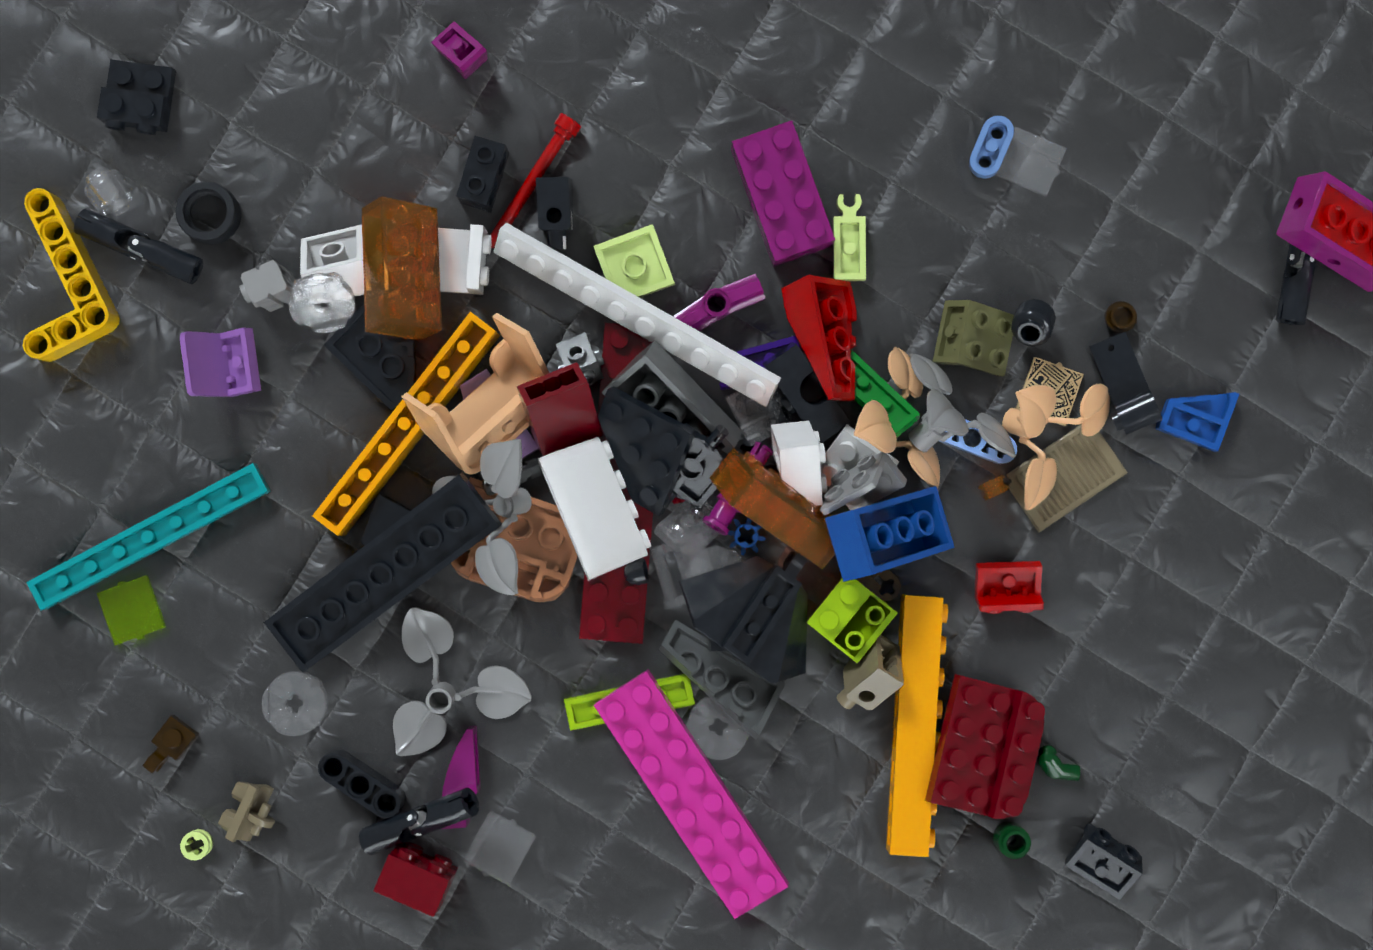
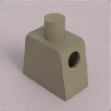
[837,635,904,710]

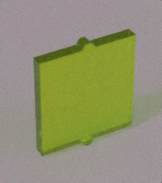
[97,575,166,645]

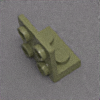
[933,300,1014,377]

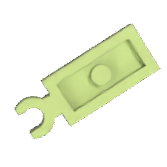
[833,194,866,281]

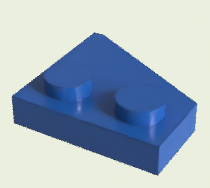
[1155,392,1239,452]

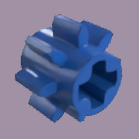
[728,516,766,556]

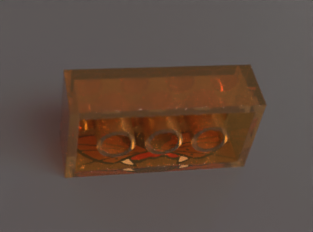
[362,196,442,340]
[709,448,835,569]

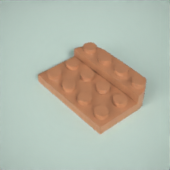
[451,477,578,602]

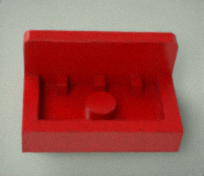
[975,561,1044,614]

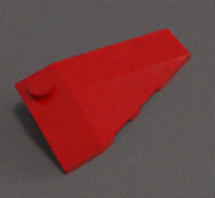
[781,275,857,401]

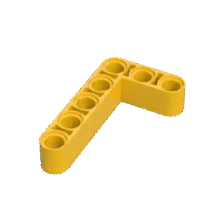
[23,188,120,362]

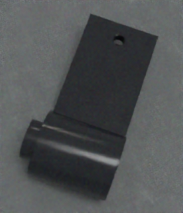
[1089,332,1163,435]

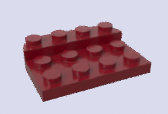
[925,674,1045,819]

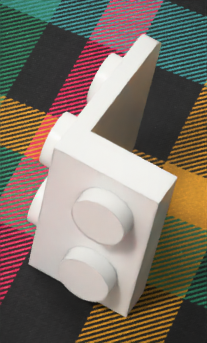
[420,224,492,295]

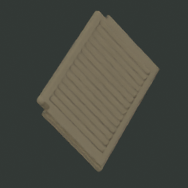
[1006,424,1128,533]

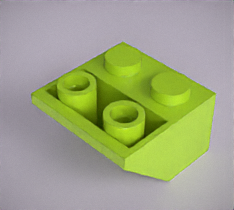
[806,579,898,663]

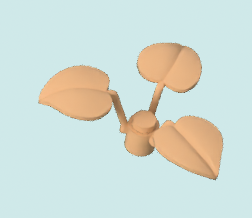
[854,347,940,489]
[1002,384,1110,510]

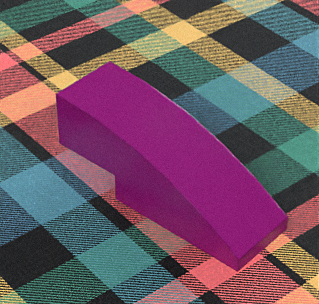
[442,726,481,829]

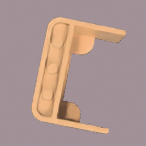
[402,313,549,475]

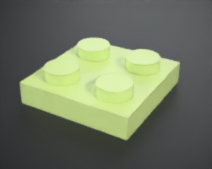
[593,224,675,298]

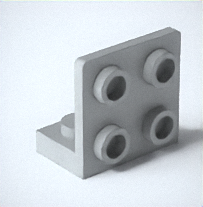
[820,452,907,516]

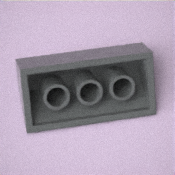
[602,340,743,454]

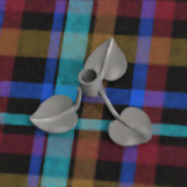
[908,353,1016,458]
[432,439,532,595]
[393,607,532,756]

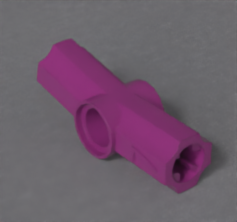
[673,273,766,332]

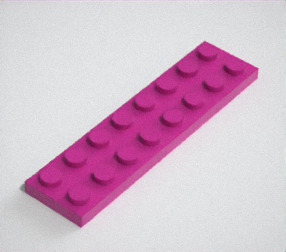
[594,669,789,919]

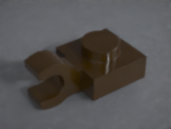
[142,715,199,774]

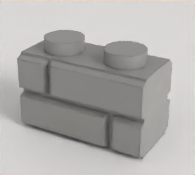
[239,260,302,312]

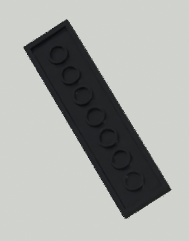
[263,472,502,673]

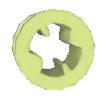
[180,829,213,861]

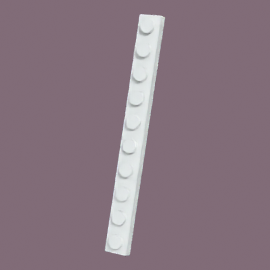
[494,223,781,407]

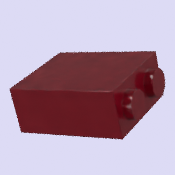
[516,362,603,457]

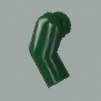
[1038,745,1080,781]

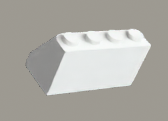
[538,437,651,581]

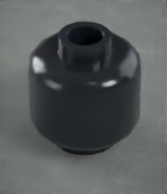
[1011,299,1056,347]

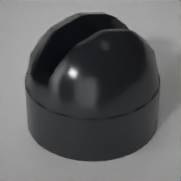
[624,558,649,585]

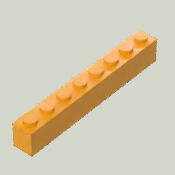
[312,312,500,536]
[886,594,948,857]

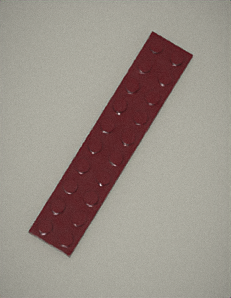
[579,323,666,644]

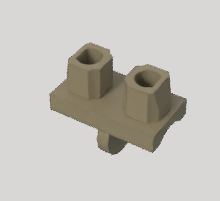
[218,782,275,842]

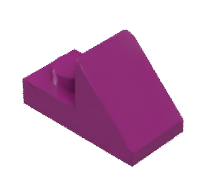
[431,22,488,79]

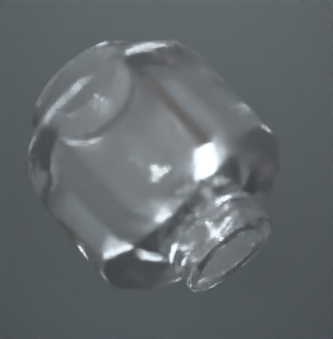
[84,167,133,216]

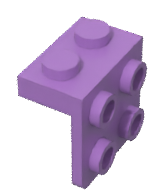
[180,327,261,397]

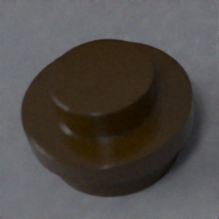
[1104,301,1137,333]

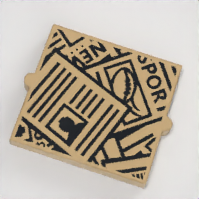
[1016,357,1084,426]

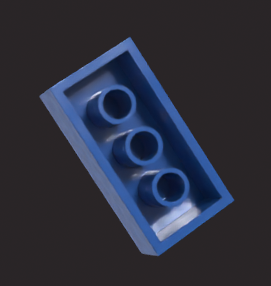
[825,486,955,582]

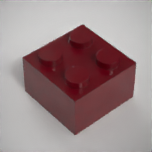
[373,842,458,917]

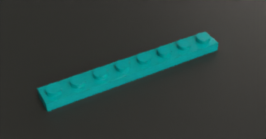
[26,463,271,611]

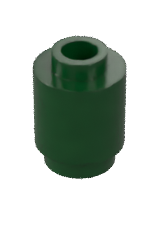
[993,821,1031,859]

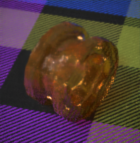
[977,474,1011,501]

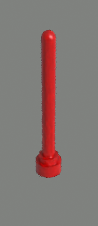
[490,113,582,248]

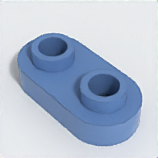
[969,116,1014,179]

